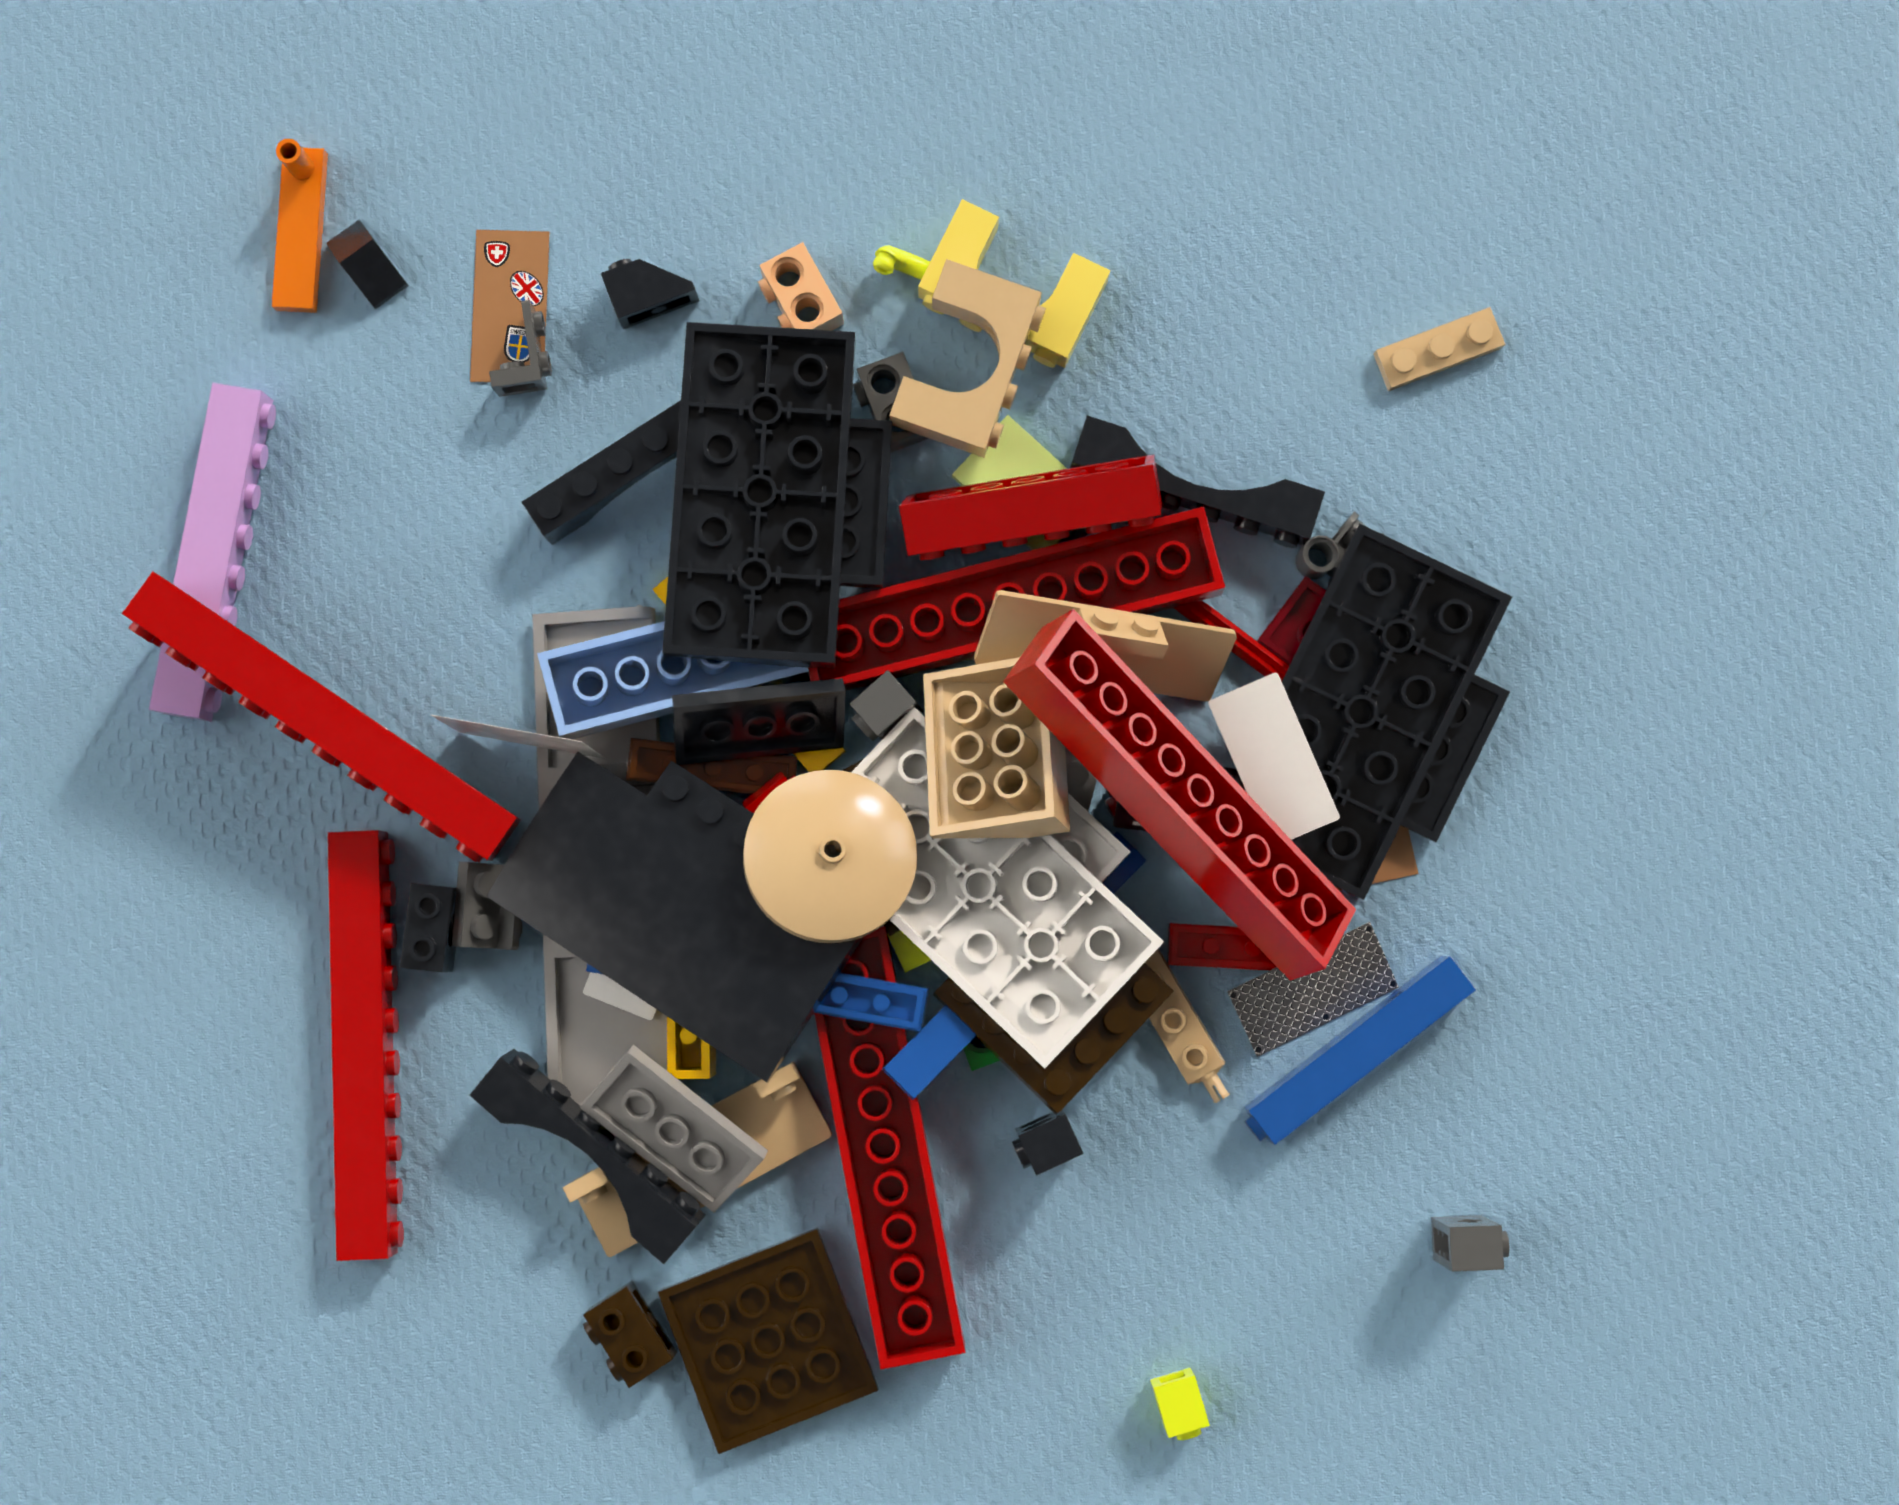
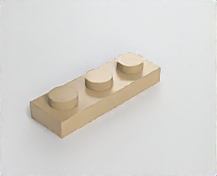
[1373,307,1506,391]

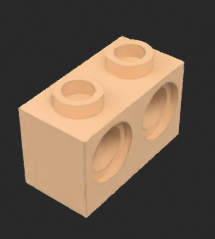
[757,242,844,331]

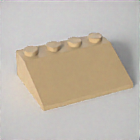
[923,657,1070,838]

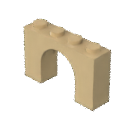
[889,259,1046,458]

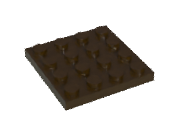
[933,963,1174,1115]
[658,1227,879,1454]

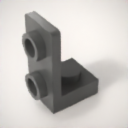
[489,300,552,397]

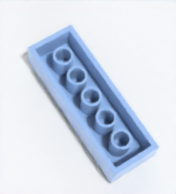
[537,621,809,740]

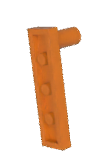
[272,139,328,313]

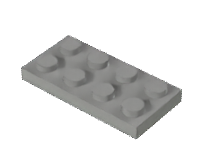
[580,1044,768,1213]

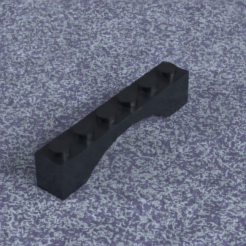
[522,400,681,545]
[1070,415,1325,548]
[469,1049,706,1264]

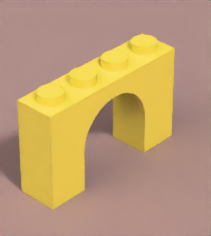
[918,199,1111,368]

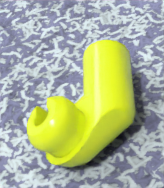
[873,245,930,280]

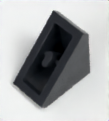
[326,219,409,309]

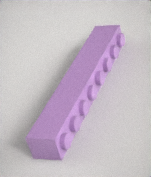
[149,383,276,722]

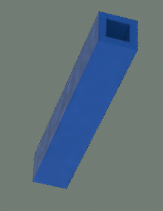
[1244,956,1476,1145]

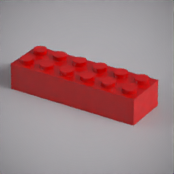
[899,454,1162,560]

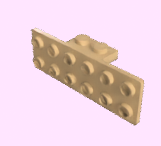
[974,590,1237,702]

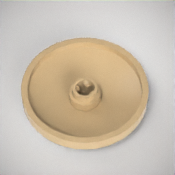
[743,770,917,943]

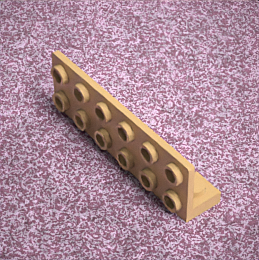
[562,1061,832,1257]

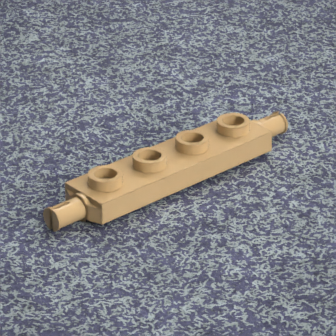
[1138,917,1230,1103]

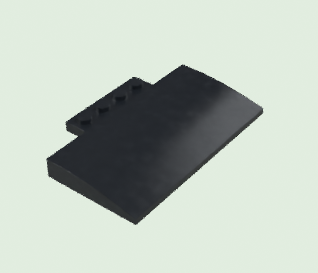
[662,322,892,669]
[1234,523,1512,900]
[487,751,863,1083]

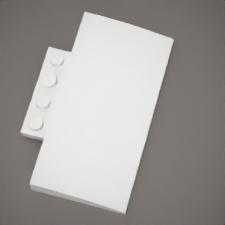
[824,707,1164,1068]

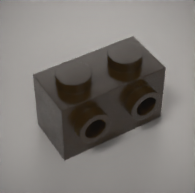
[583,1281,677,1388]

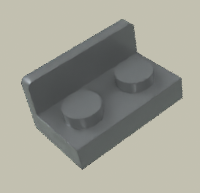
[452,862,523,950]

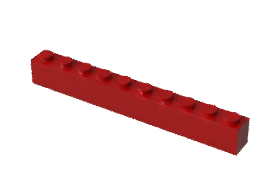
[327,830,404,1261]

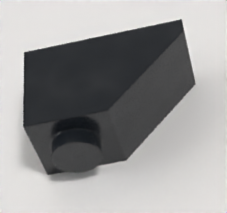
[600,259,700,330]

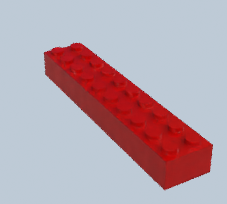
[808,506,1225,691]
[121,571,521,863]
[1003,609,1356,981]
[814,926,966,1370]

